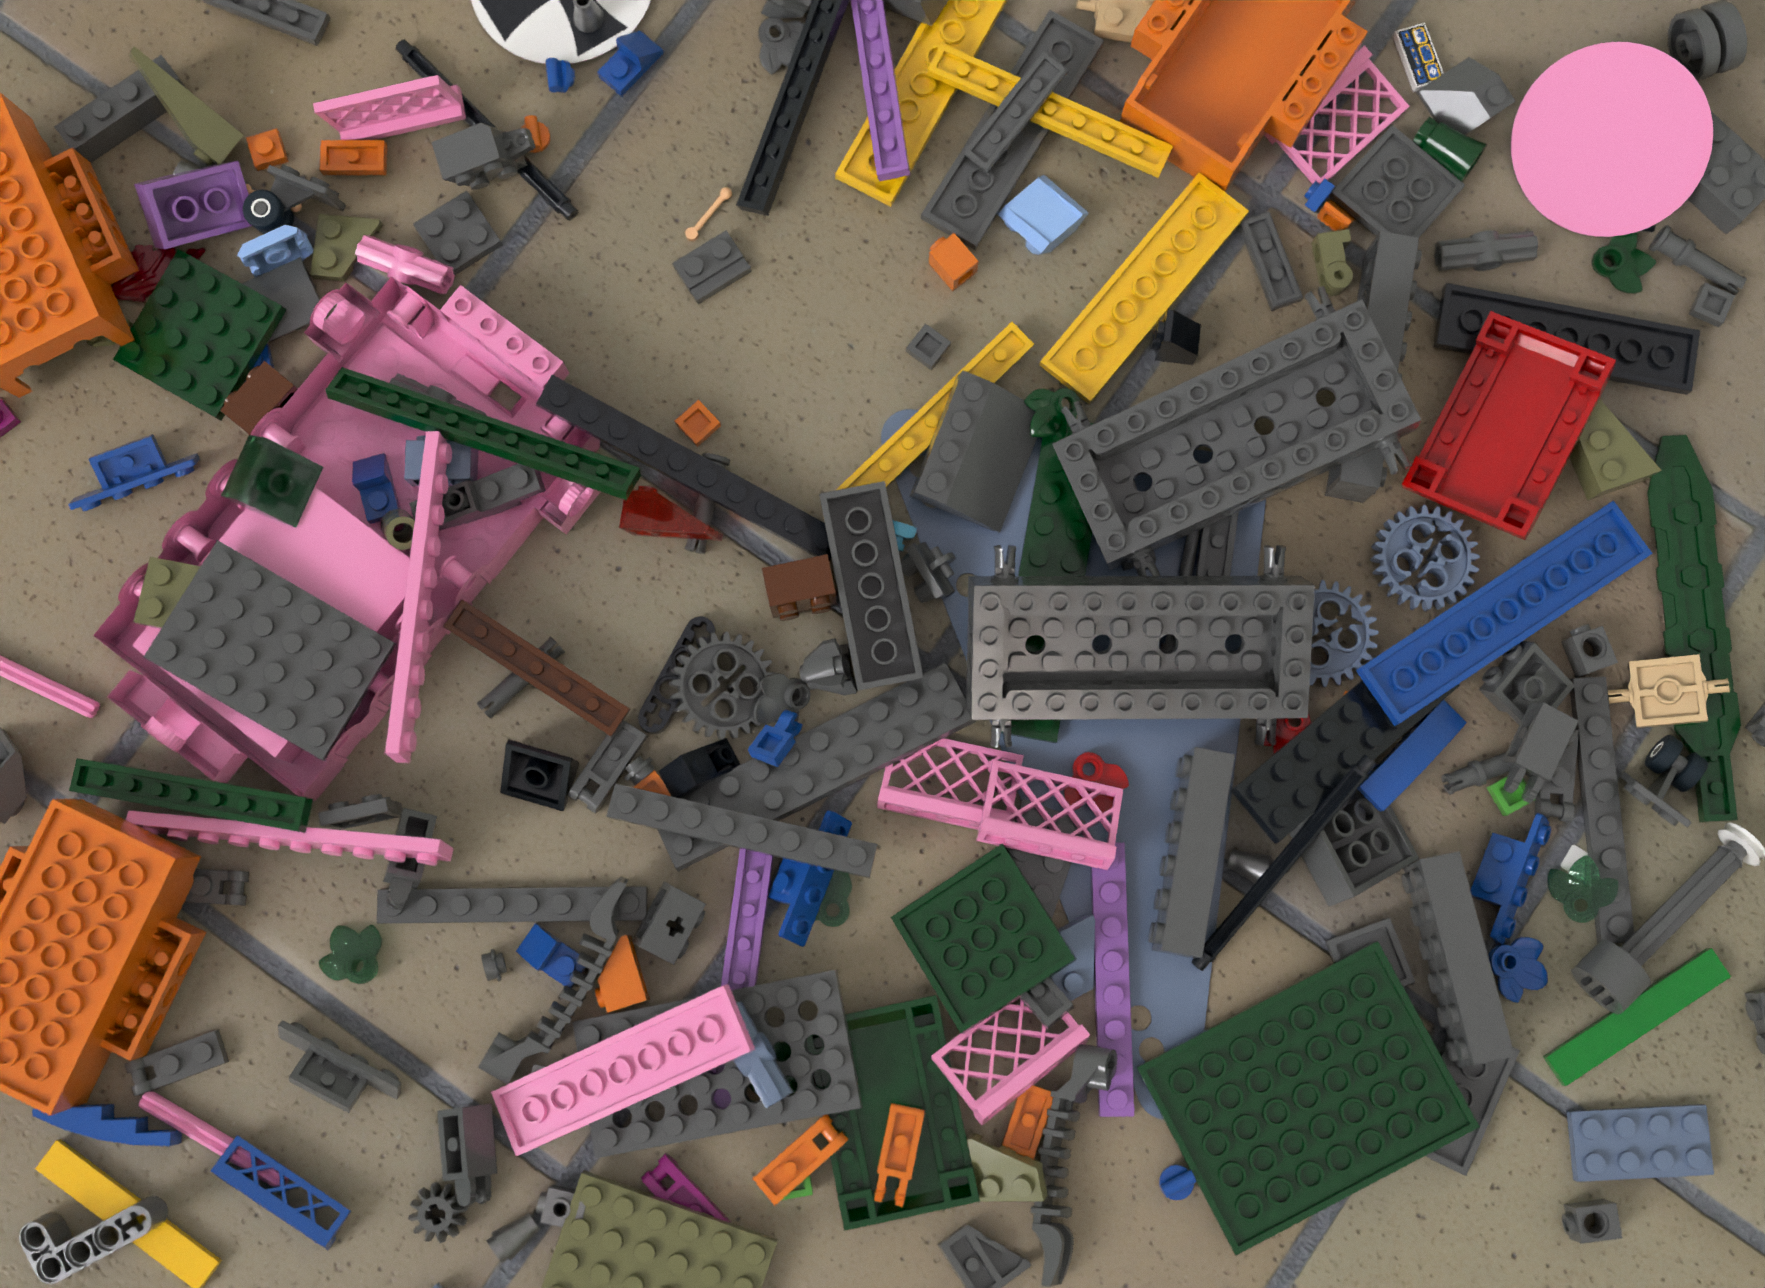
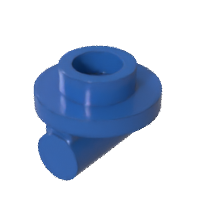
[546,58,575,93]
[1159,1165,1197,1200]

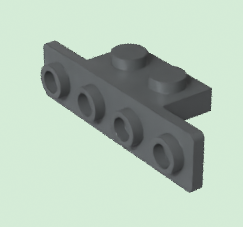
[278,1020,401,1113]

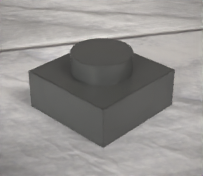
[1689,282,1735,327]
[906,323,951,371]

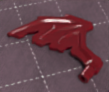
[111,244,206,302]

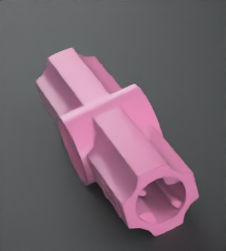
[355,235,455,294]

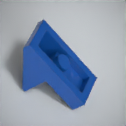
[597,31,664,97]
[352,453,400,524]
[516,923,586,988]

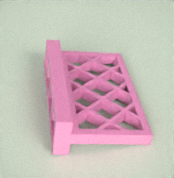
[1264,45,1409,184]
[313,75,466,140]
[877,738,1024,830]
[976,760,1123,870]
[931,998,1090,1126]

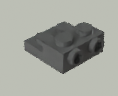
[1479,641,1575,725]

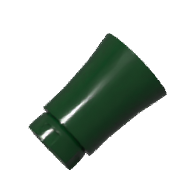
[1412,117,1488,182]

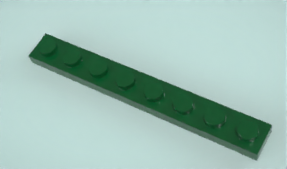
[69,758,313,833]

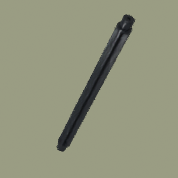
[396,39,578,221]
[1191,754,1377,971]

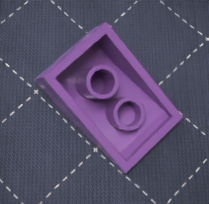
[134,161,252,249]

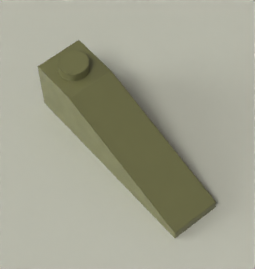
[129,46,244,166]

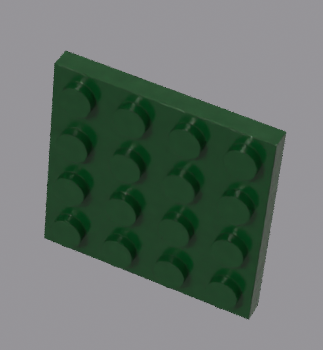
[113,249,287,421]
[891,844,1077,1034]

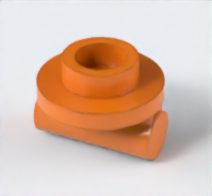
[521,115,551,153]

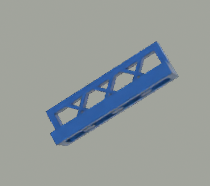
[211,1135,351,1250]

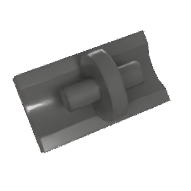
[900,542,956,603]

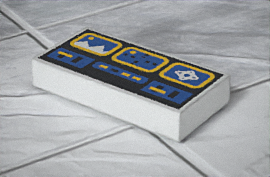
[1393,23,1444,92]

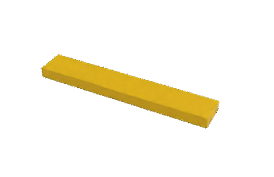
[35,1139,222,1288]

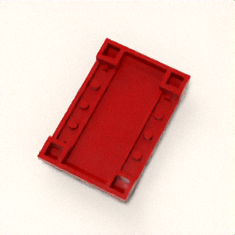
[1402,311,1616,540]

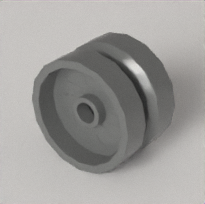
[1668,0,1747,81]

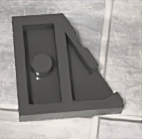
[937,1224,1032,1288]

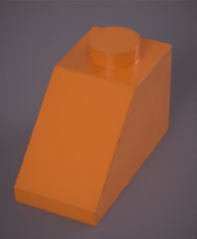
[595,935,650,1013]

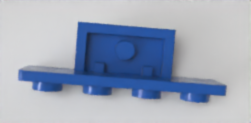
[68,434,200,511]
[768,810,852,947]
[1470,813,1551,945]

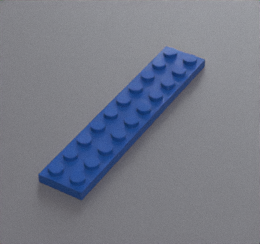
[1356,500,1653,726]

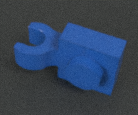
[747,710,802,767]

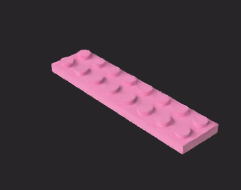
[491,984,755,1156]

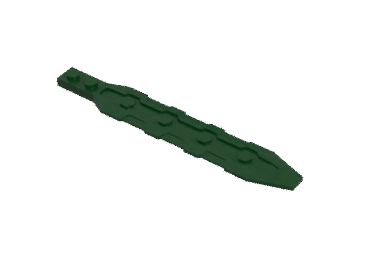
[1647,435,1741,823]

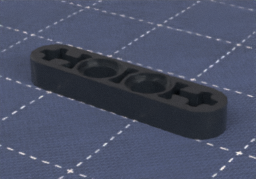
[638,616,716,734]

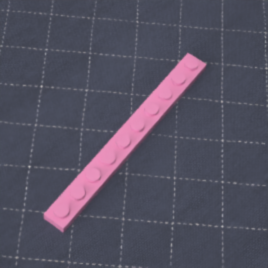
[385,431,452,763]
[126,811,454,865]

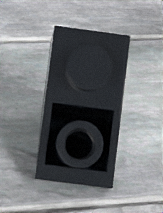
[1150,309,1201,365]
[658,738,741,798]

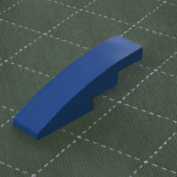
[1357,700,1467,812]
[32,1104,182,1146]

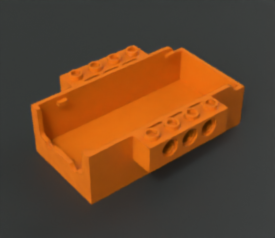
[1119,0,1368,192]
[0,92,139,398]
[0,799,206,1116]

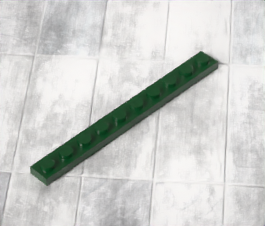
[325,367,641,500]

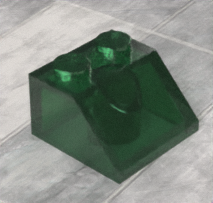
[221,435,324,528]

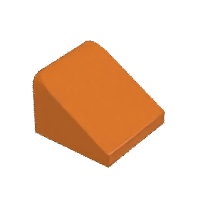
[1317,200,1355,231]

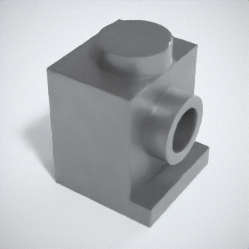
[536,1185,586,1227]

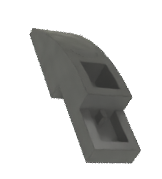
[409,464,546,530]

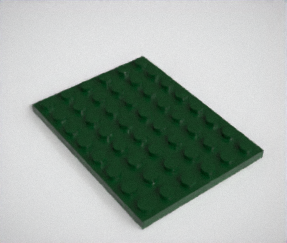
[1136,941,1480,1255]

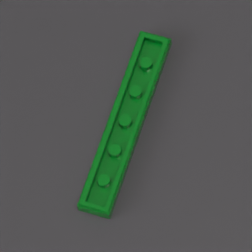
[1543,948,1731,1086]

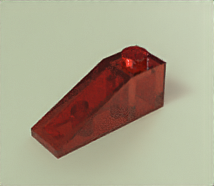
[619,486,723,541]

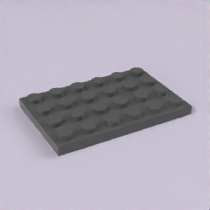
[144,540,396,761]

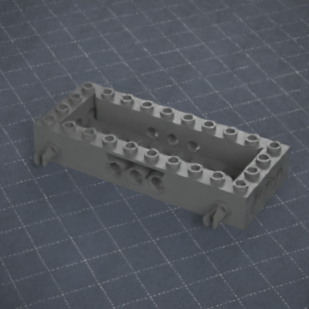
[1052,286,1421,576]
[966,545,1315,748]

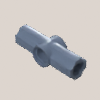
[733,1001,793,1108]

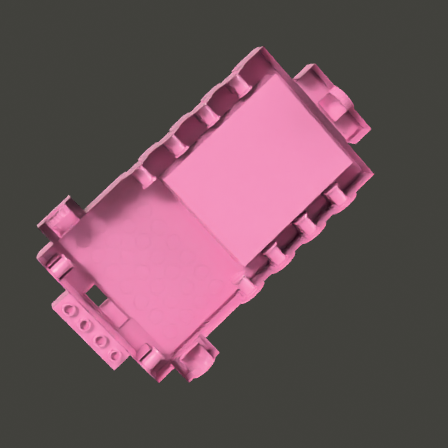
[93,277,600,801]

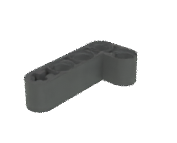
[19,1196,168,1284]

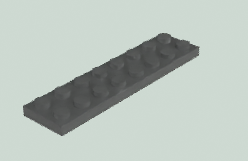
[921,10,1104,250]

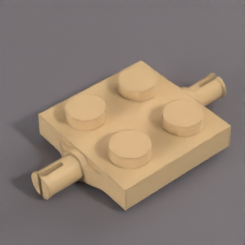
[1076,0,1155,43]
[1607,654,1730,728]

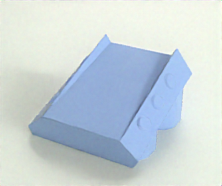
[998,175,1089,255]
[237,225,314,277]

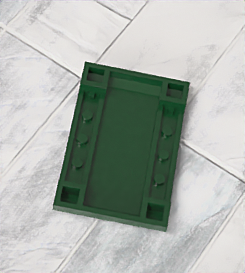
[807,995,980,1231]

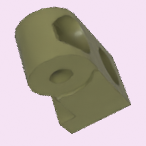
[1311,229,1353,296]

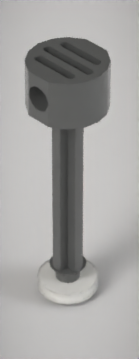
[1571,822,1765,1015]

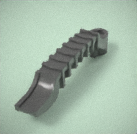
[478,877,629,1084]
[1031,1044,1117,1287]

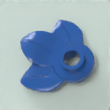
[1488,937,1548,1003]

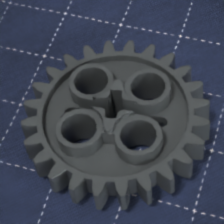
[669,632,774,740]

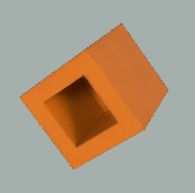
[928,233,979,291]

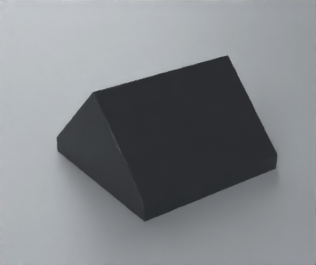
[500,739,579,811]

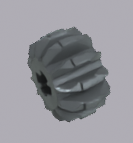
[408,1182,469,1243]

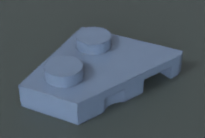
[1050,913,1095,1001]

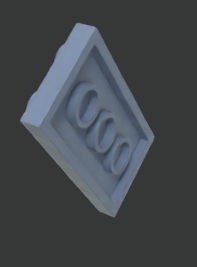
[1566,1104,1714,1182]

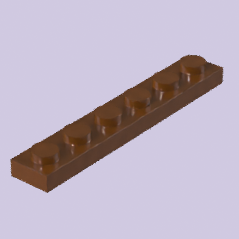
[443,599,631,737]

